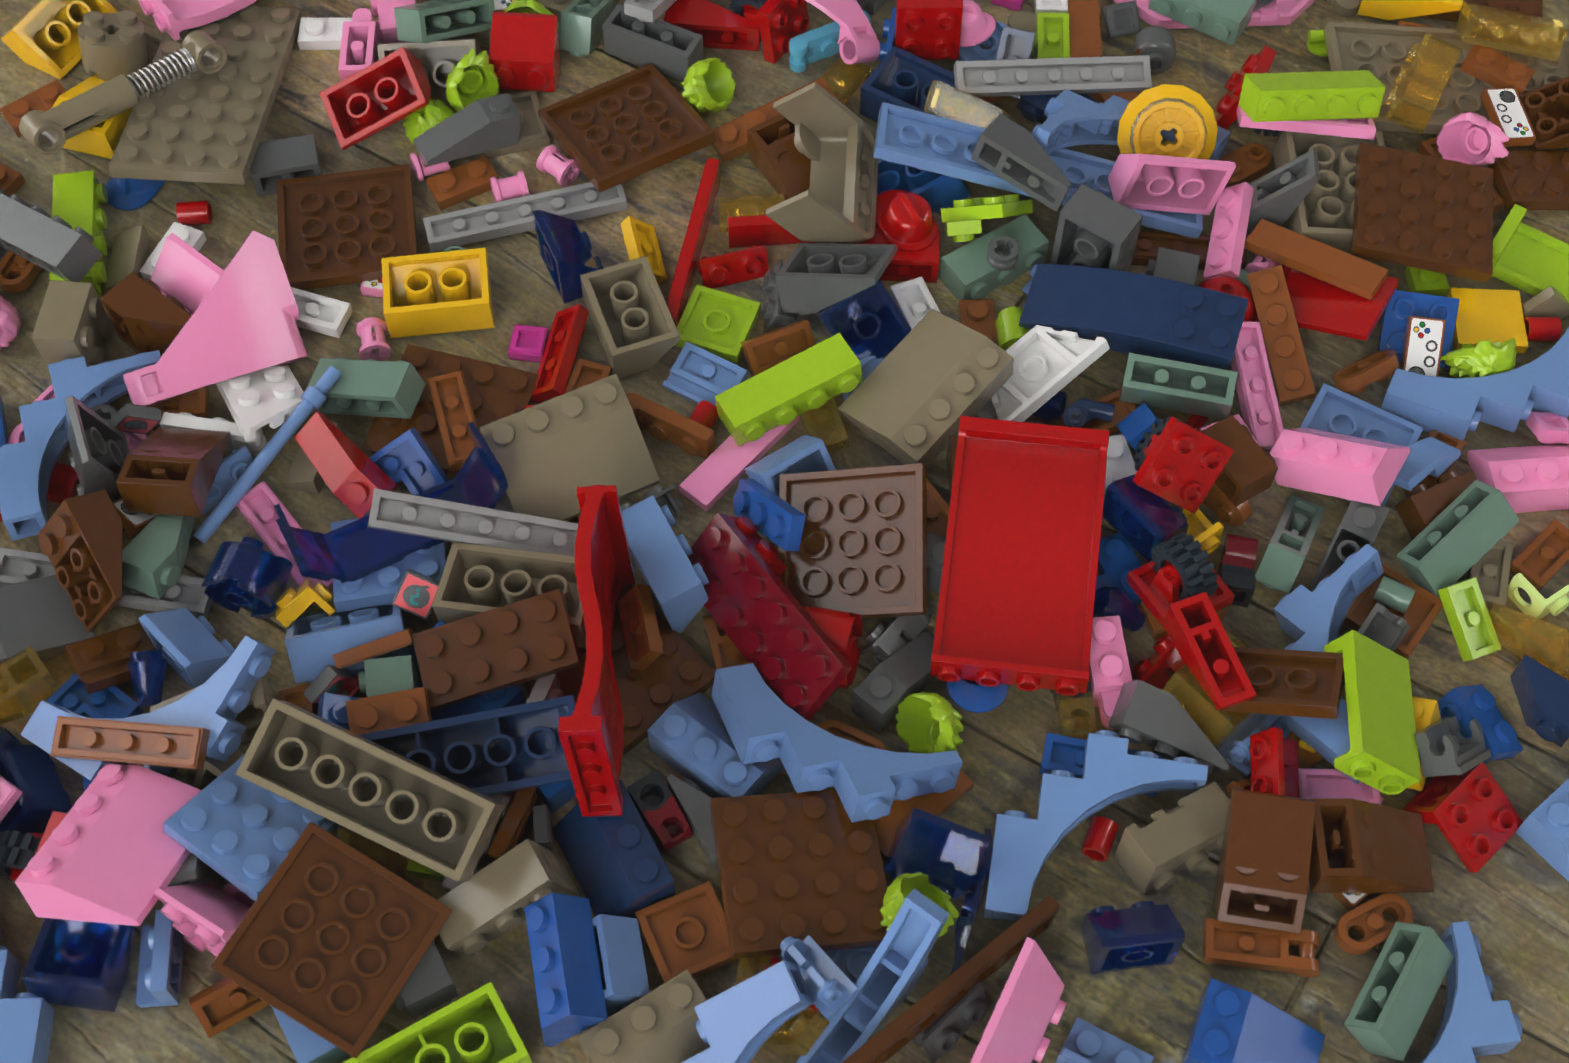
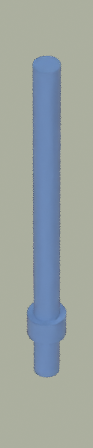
[193,365,342,545]

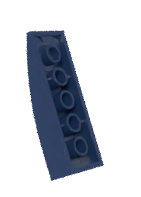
[1019,264,1249,370]
[359,695,576,797]

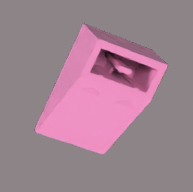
[154,881,250,960]

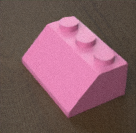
[1108,154,1236,215]
[150,233,224,316]
[1269,428,1410,506]
[1466,443,1569,513]

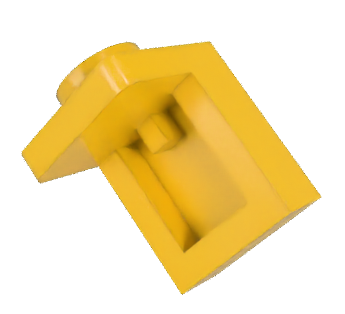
[1163,508,1224,555]
[275,578,336,628]

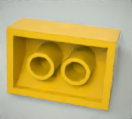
[1,0,118,79]
[382,248,495,338]

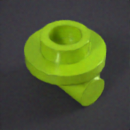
[1306,30,1328,57]

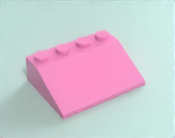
[15,763,202,926]
[970,937,1067,1063]

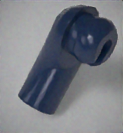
[1063,398,1115,428]

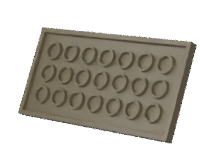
[108,5,302,184]
[1324,21,1569,134]

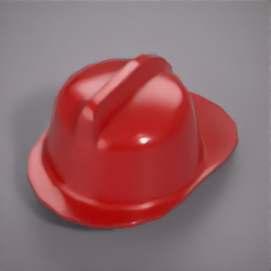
[876,189,938,252]

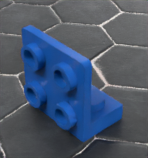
[1378,290,1460,368]

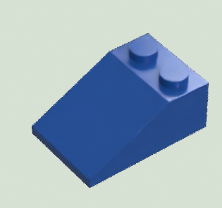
[877,158,971,213]
[1182,978,1325,1063]

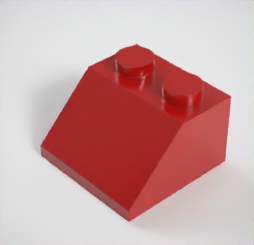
[489,11,561,92]

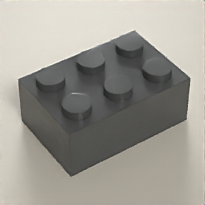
[1051,184,1143,272]

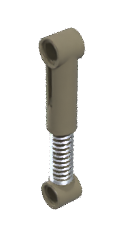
[19,30,227,155]

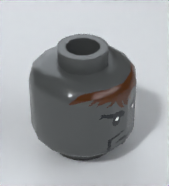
[1133,26,1176,74]

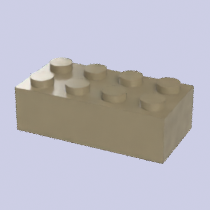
[432,542,586,648]

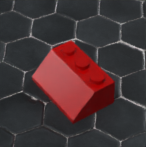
[319,47,431,150]

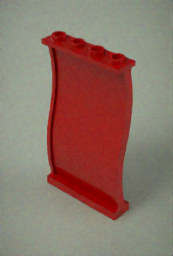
[930,416,1110,696]
[558,485,636,817]

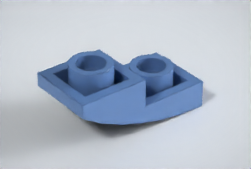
[1393,437,1461,492]

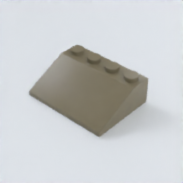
[1273,131,1385,253]
[838,309,1014,467]
[479,374,660,521]

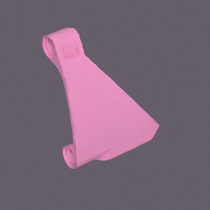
[806,0,880,65]
[123,230,308,407]

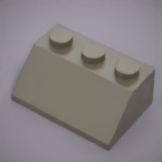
[377,38,480,107]
[580,256,680,379]
[578,970,710,1063]

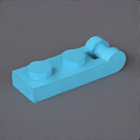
[789,10,871,72]

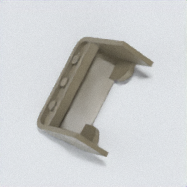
[766,82,878,243]

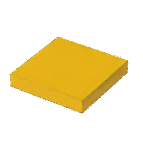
[1447,288,1529,354]

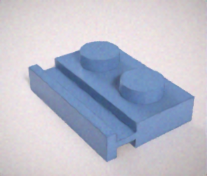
[662,341,749,406]

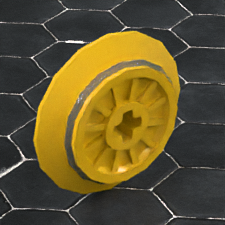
[1117,84,1218,160]

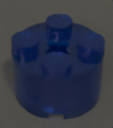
[202,537,293,618]

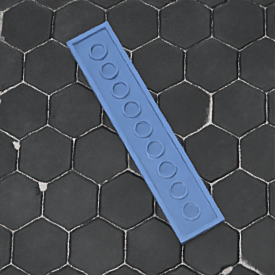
[873,102,1203,238]

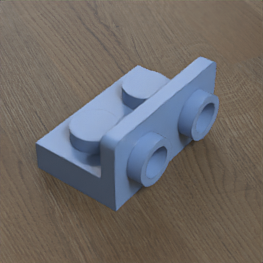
[136,910,184,1008]
[1055,1017,1154,1063]

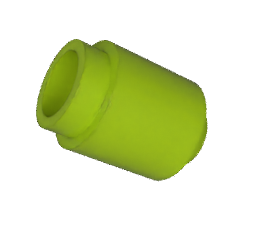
[995,306,1031,351]

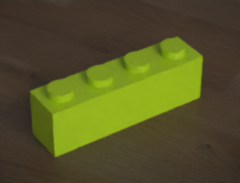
[1238,70,1386,122]
[49,170,108,297]
[715,333,862,446]

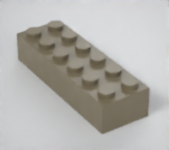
[236,698,505,882]

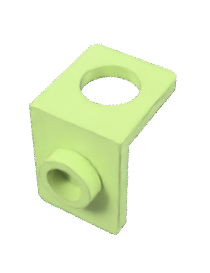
[1507,573,1569,624]

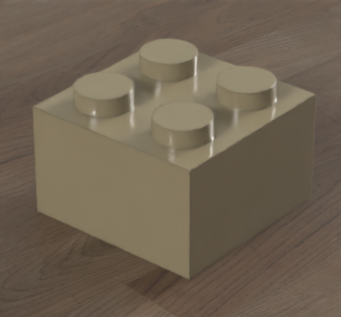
[31,280,113,369]

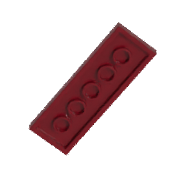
[687,512,853,722]

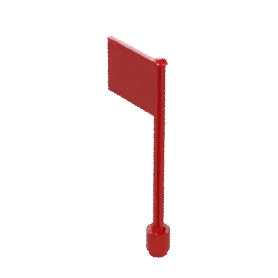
[1186,265,1399,430]

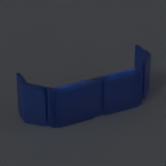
[274,422,509,583]

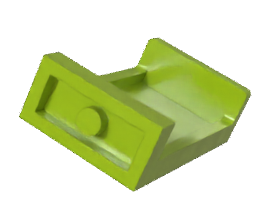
[1492,204,1569,304]
[1324,630,1421,795]

